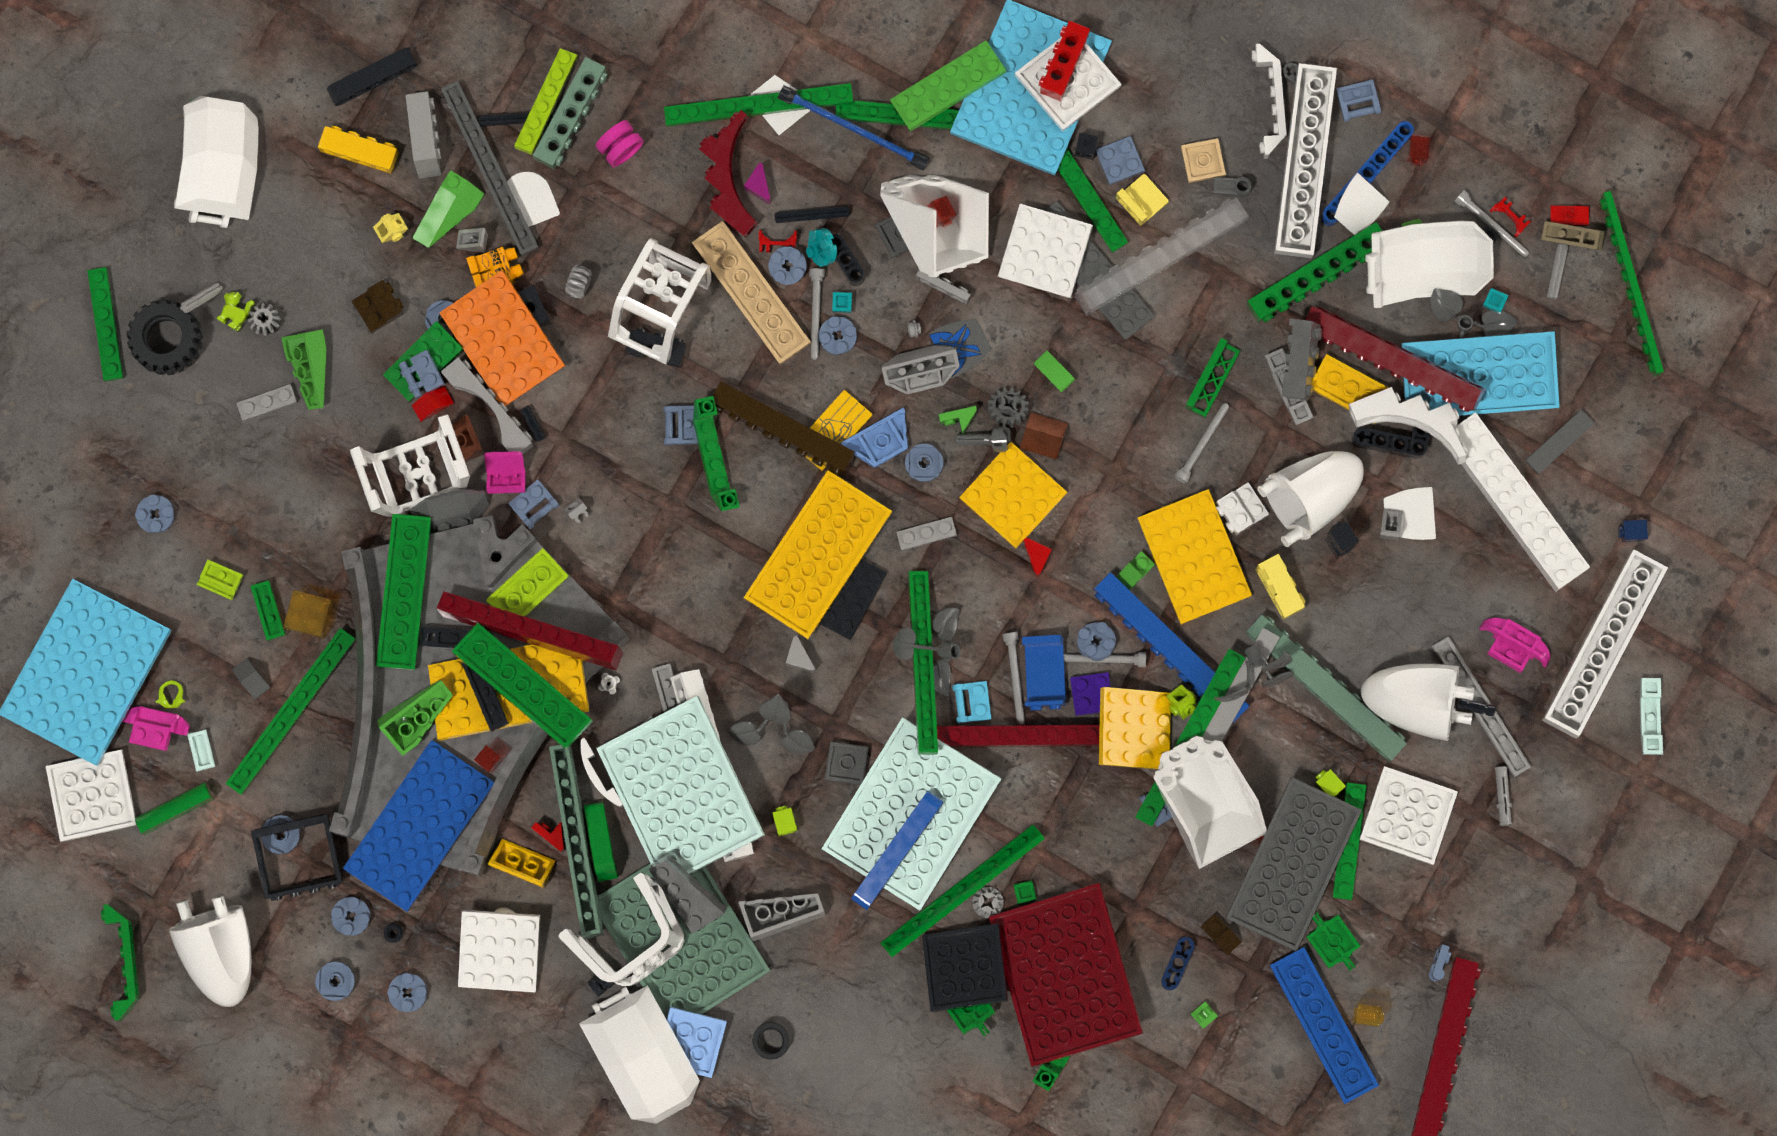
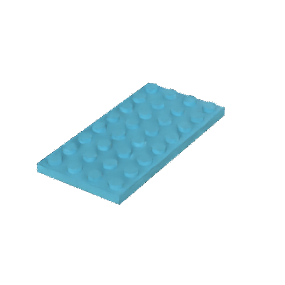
[1401,331,1559,416]

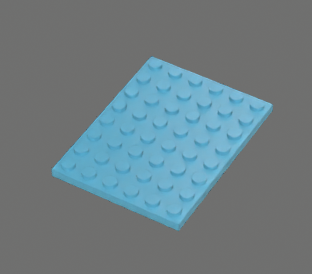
[950,0,1112,176]
[0,579,172,766]

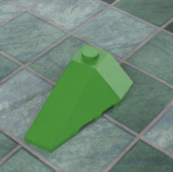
[413,170,485,248]
[281,329,326,410]
[377,680,453,756]

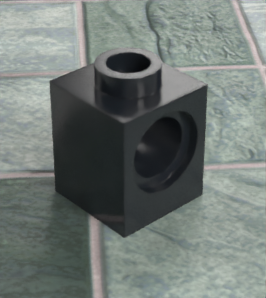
[1075,133,1098,160]

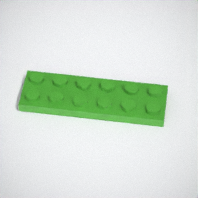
[890,41,1006,132]

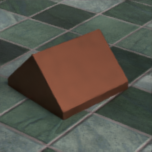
[1020,412,1068,460]
[446,415,484,462]

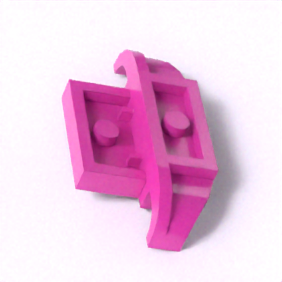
[1479,618,1550,673]
[122,706,190,751]

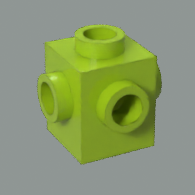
[1167,685,1197,720]

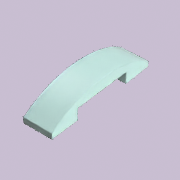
[1640,678,1663,755]

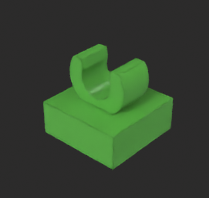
[1190,1002,1218,1029]

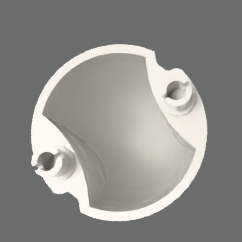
[1258,451,1364,547]
[1361,664,1475,741]
[169,895,252,1007]

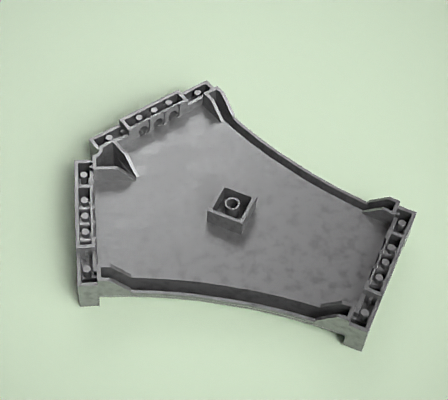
[329,515,630,878]

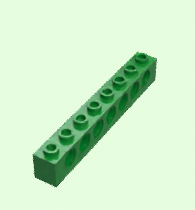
[1246,222,1382,323]

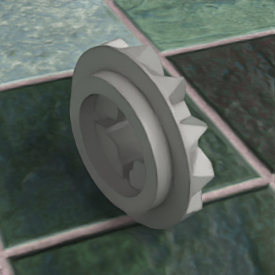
[972,887,1003,918]

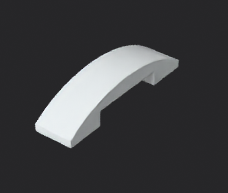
[581,738,623,808]

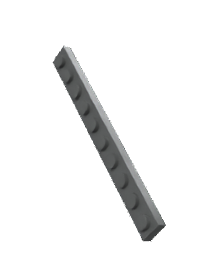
[441,81,539,256]

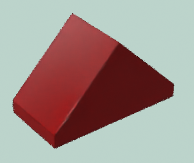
[411,387,454,422]
[1023,538,1052,577]

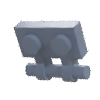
[399,350,445,399]

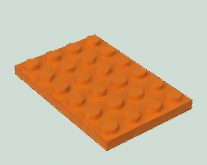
[439,270,566,407]

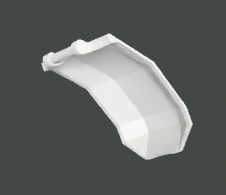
[174,96,259,228]
[1365,221,1494,308]
[579,985,700,1124]

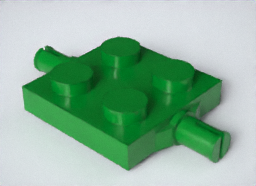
[1306,912,1361,971]
[947,1004,996,1037]

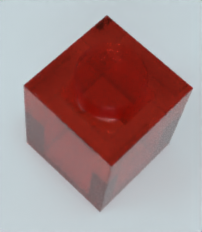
[1407,135,1431,166]
[926,195,957,228]
[474,745,503,774]

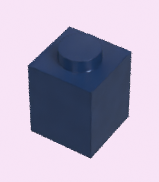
[1618,520,1648,543]

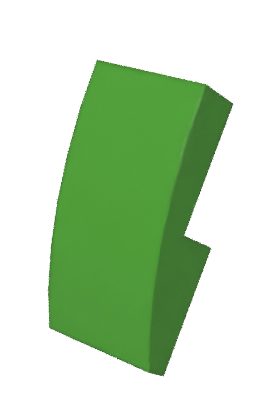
[1033,351,1075,393]

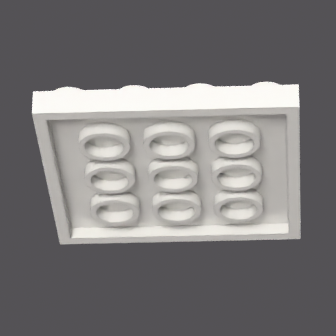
[1015,37,1121,132]
[998,204,1093,298]
[46,750,137,842]
[1360,766,1458,865]
[458,910,540,992]

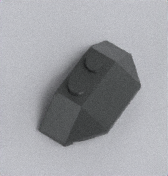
[410,489,489,533]

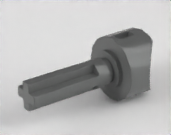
[956,427,1011,452]

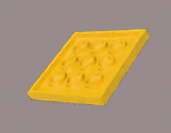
[959,442,1067,549]
[1099,687,1171,770]

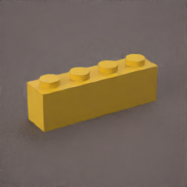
[318,125,399,174]

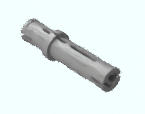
[1495,767,1512,826]

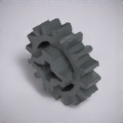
[987,387,1029,428]

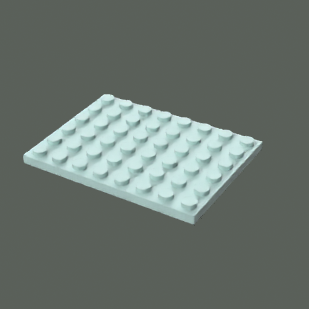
[596,696,765,874]
[822,717,1002,910]

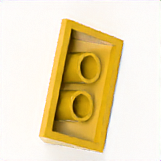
[488,839,555,888]

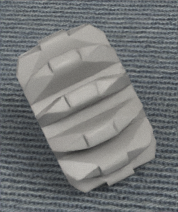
[565,265,592,299]
[248,303,281,336]

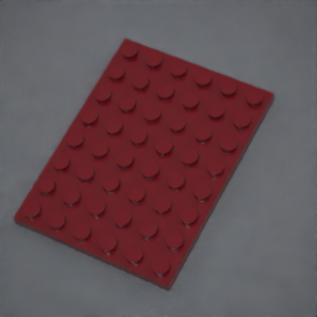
[989,883,1144,1067]

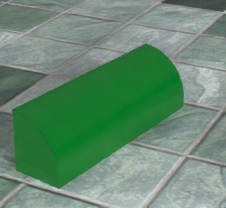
[135,782,214,835]

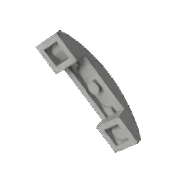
[1265,348,1314,425]

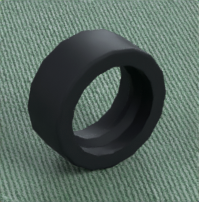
[752,1022,790,1060]

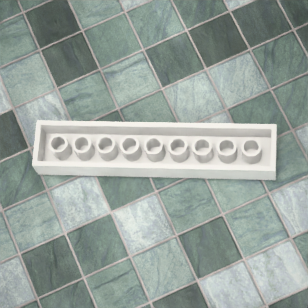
[1274,63,1337,258]
[1456,412,1590,592]
[1542,550,1668,738]

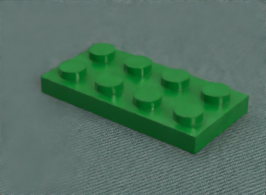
[383,321,463,402]

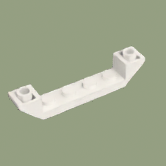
[1252,44,1286,159]

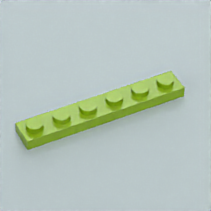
[514,48,578,155]

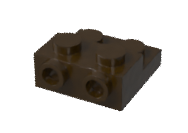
[352,280,404,334]

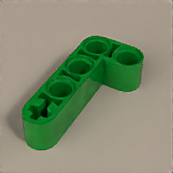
[584,801,618,882]

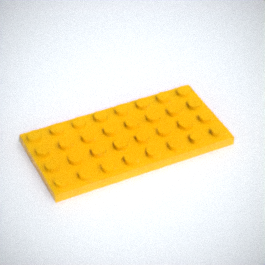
[744,471,892,640]
[428,645,589,741]

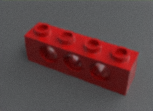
[1038,21,1090,102]

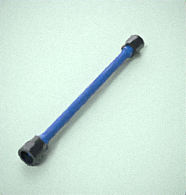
[777,85,930,171]

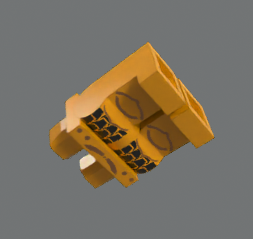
[466,247,524,287]

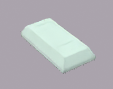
[188,730,215,772]

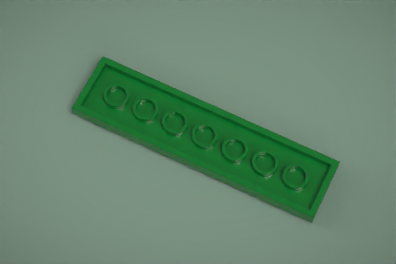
[376,514,431,670]
[452,623,593,750]

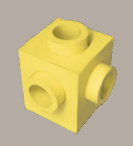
[373,213,408,243]

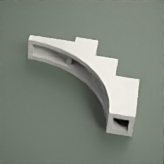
[1349,387,1468,465]

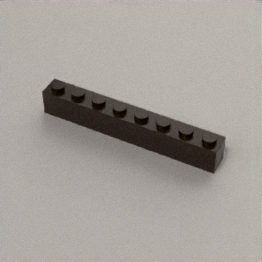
[712,381,855,476]

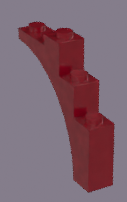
[699,110,759,238]

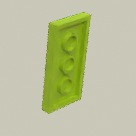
[486,548,569,617]

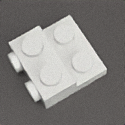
[1216,483,1269,535]

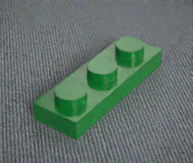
[251,580,286,641]

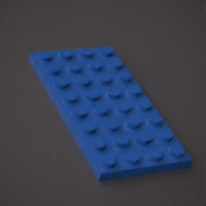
[343,740,494,912]

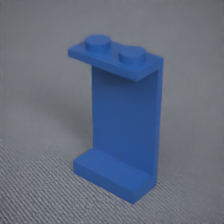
[1022,635,1066,711]

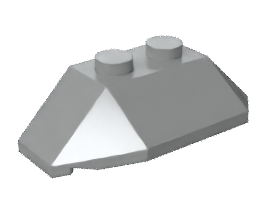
[881,345,960,394]

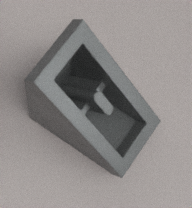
[232,658,271,700]

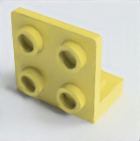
[1116,174,1169,226]

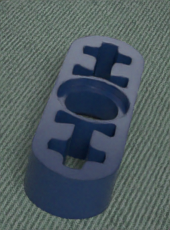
[1161,937,1194,991]

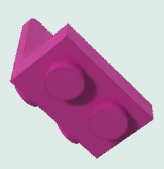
[484,451,526,494]

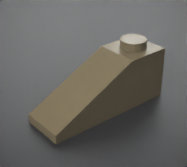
[1541,221,1605,250]

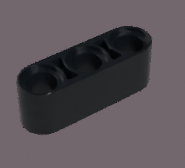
[831,234,864,286]

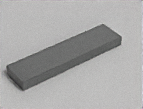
[1525,409,1594,475]

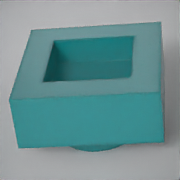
[1483,288,1509,314]
[832,292,852,313]

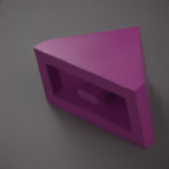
[744,163,771,204]

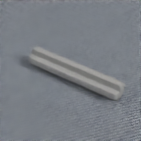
[1547,244,1568,299]
[180,283,223,313]

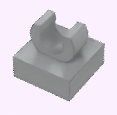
[564,498,589,523]

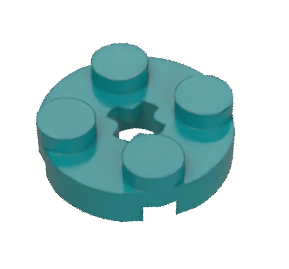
[806,228,837,267]

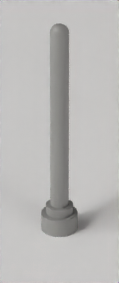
[1454,190,1529,257]
[809,268,825,360]
[1174,403,1229,484]
[1003,632,1024,725]
[1064,652,1146,667]

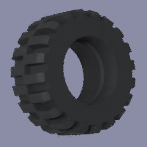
[127,300,203,375]

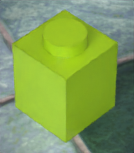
[1314,769,1346,797]
[773,806,798,836]

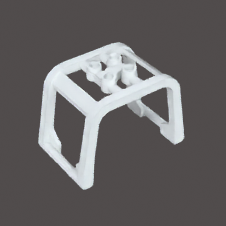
[608,238,712,364]
[350,415,470,517]
[559,873,684,986]

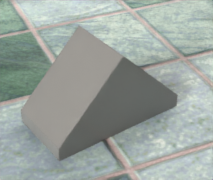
[456,228,488,253]
[1380,509,1403,541]
[786,635,816,673]

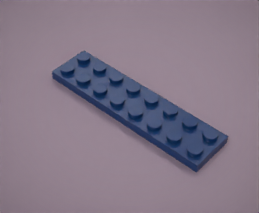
[1270,947,1379,1104]

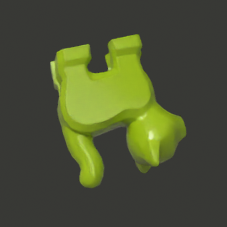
[216,291,255,332]

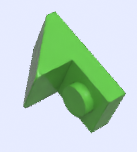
[939,406,977,434]
[1116,551,1155,590]

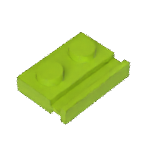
[196,560,244,600]

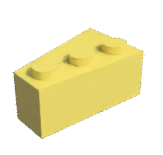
[1256,554,1306,620]

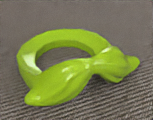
[155,680,185,708]

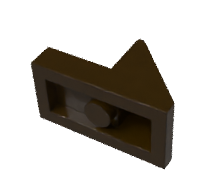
[1201,914,1241,956]

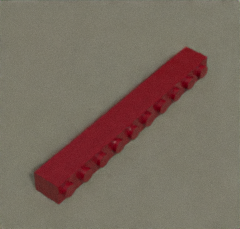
[1306,305,1486,412]
[436,591,623,671]
[937,725,1100,748]
[1411,957,1481,1136]

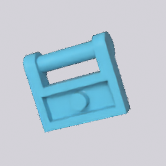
[952,681,991,724]

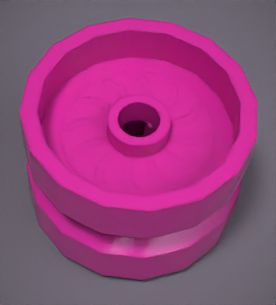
[595,120,644,168]

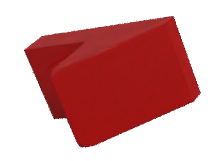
[531,822,565,853]

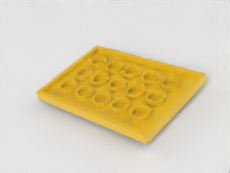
[1137,489,1252,625]

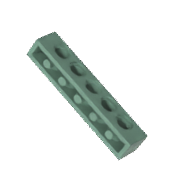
[533,57,608,170]

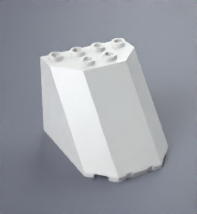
[881,175,989,277]
[1154,736,1267,869]

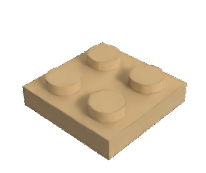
[1181,138,1226,183]

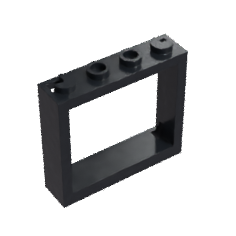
[251,813,343,901]

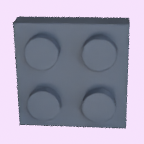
[1095,136,1145,186]

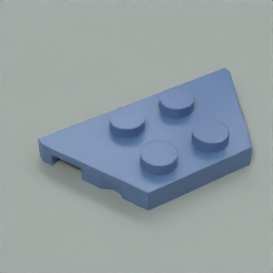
[840,407,908,468]

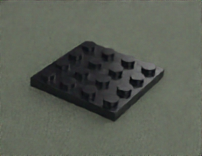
[819,559,887,641]
[922,924,1008,1013]

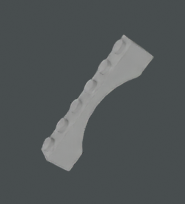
[441,357,533,454]

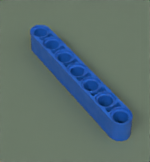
[1322,121,1414,226]
[851,791,944,911]

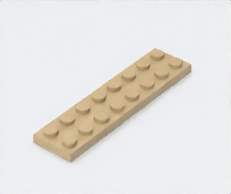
[692,221,811,365]

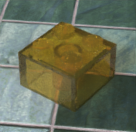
[284,590,334,639]

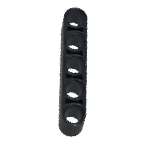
[327,47,418,106]

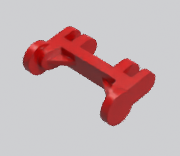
[1489,197,1531,238]
[759,230,797,253]

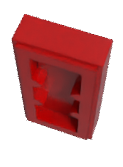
[1550,206,1589,226]

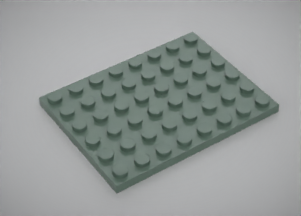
[597,863,770,1019]

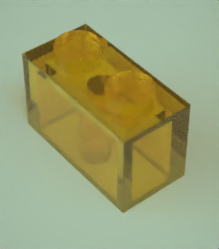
[1352,1004,1384,1028]

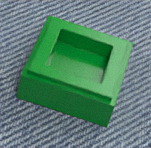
[1013,881,1037,904]

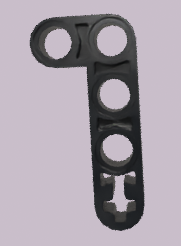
[1352,426,1430,459]

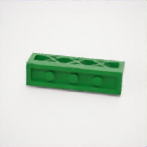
[1185,338,1240,418]

